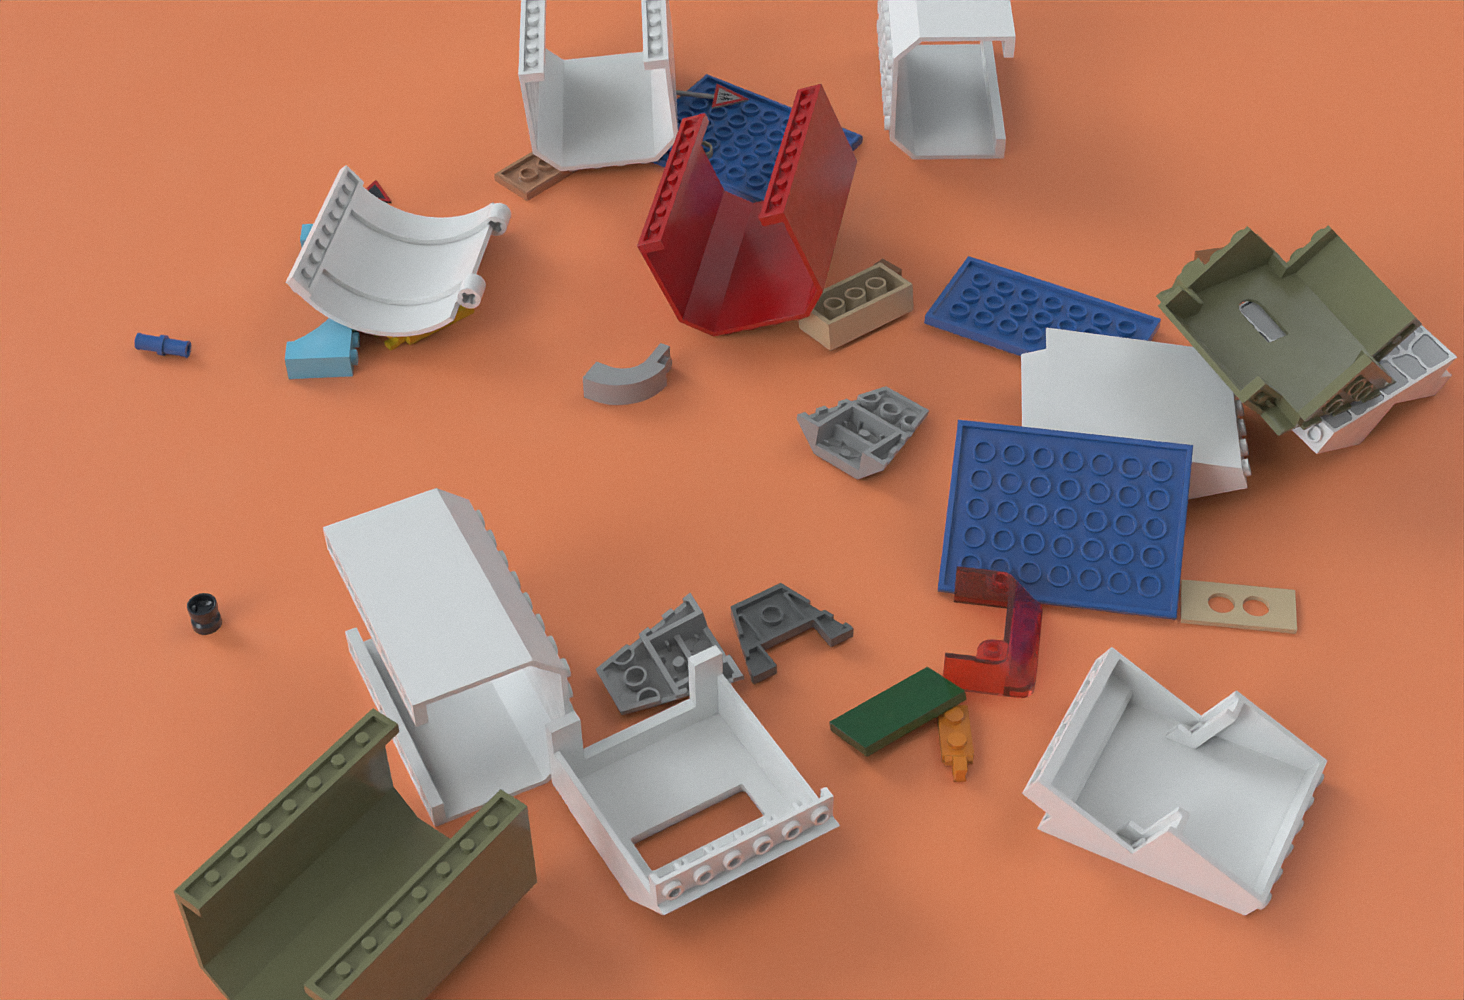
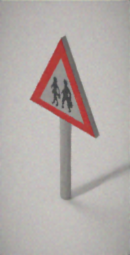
[676,84,749,109]

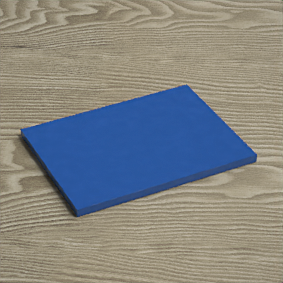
[653,74,863,203]
[938,420,1193,620]

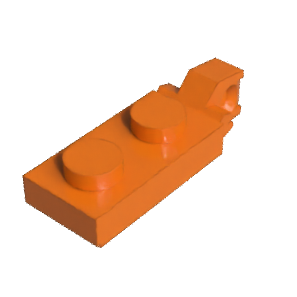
[936,705,974,782]

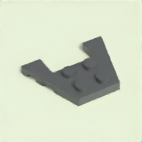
[730,583,854,684]

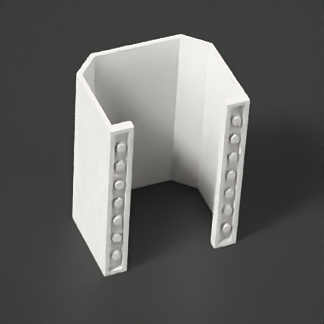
[518,0,678,171]
[877,0,1016,159]
[323,488,574,827]

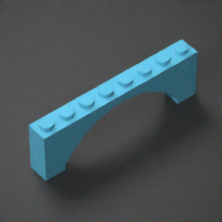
[284,224,360,379]

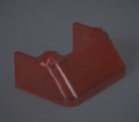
[943,566,1043,698]

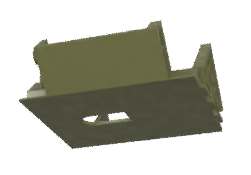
[1156,225,1422,436]

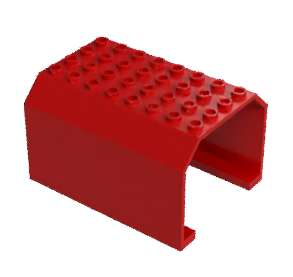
[637,84,857,337]

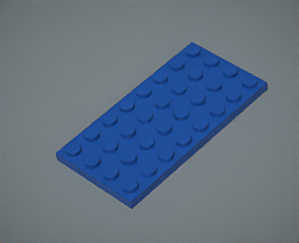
[924,256,1161,356]

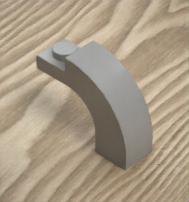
[583,343,672,405]

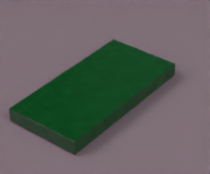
[829,666,967,757]

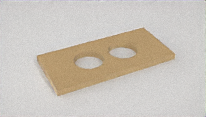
[1181,579,1297,634]

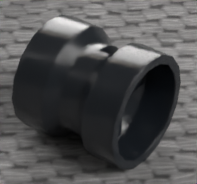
[187,593,222,635]

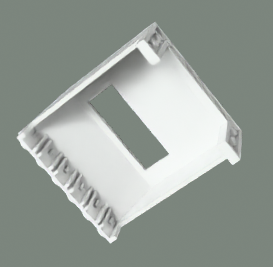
[545,645,840,915]

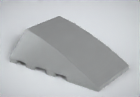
[797,386,929,479]
[596,593,744,715]

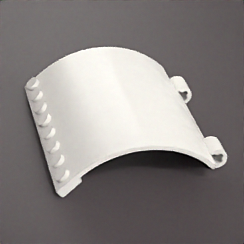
[285,165,511,337]

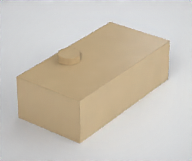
[799,262,914,351]

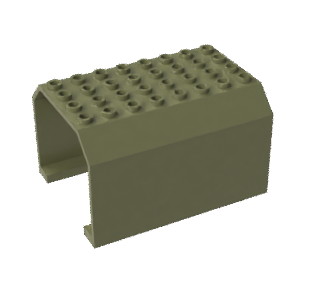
[173,708,537,1000]

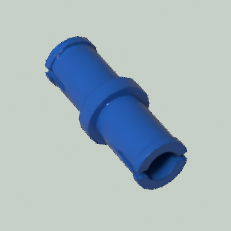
[134,333,191,358]

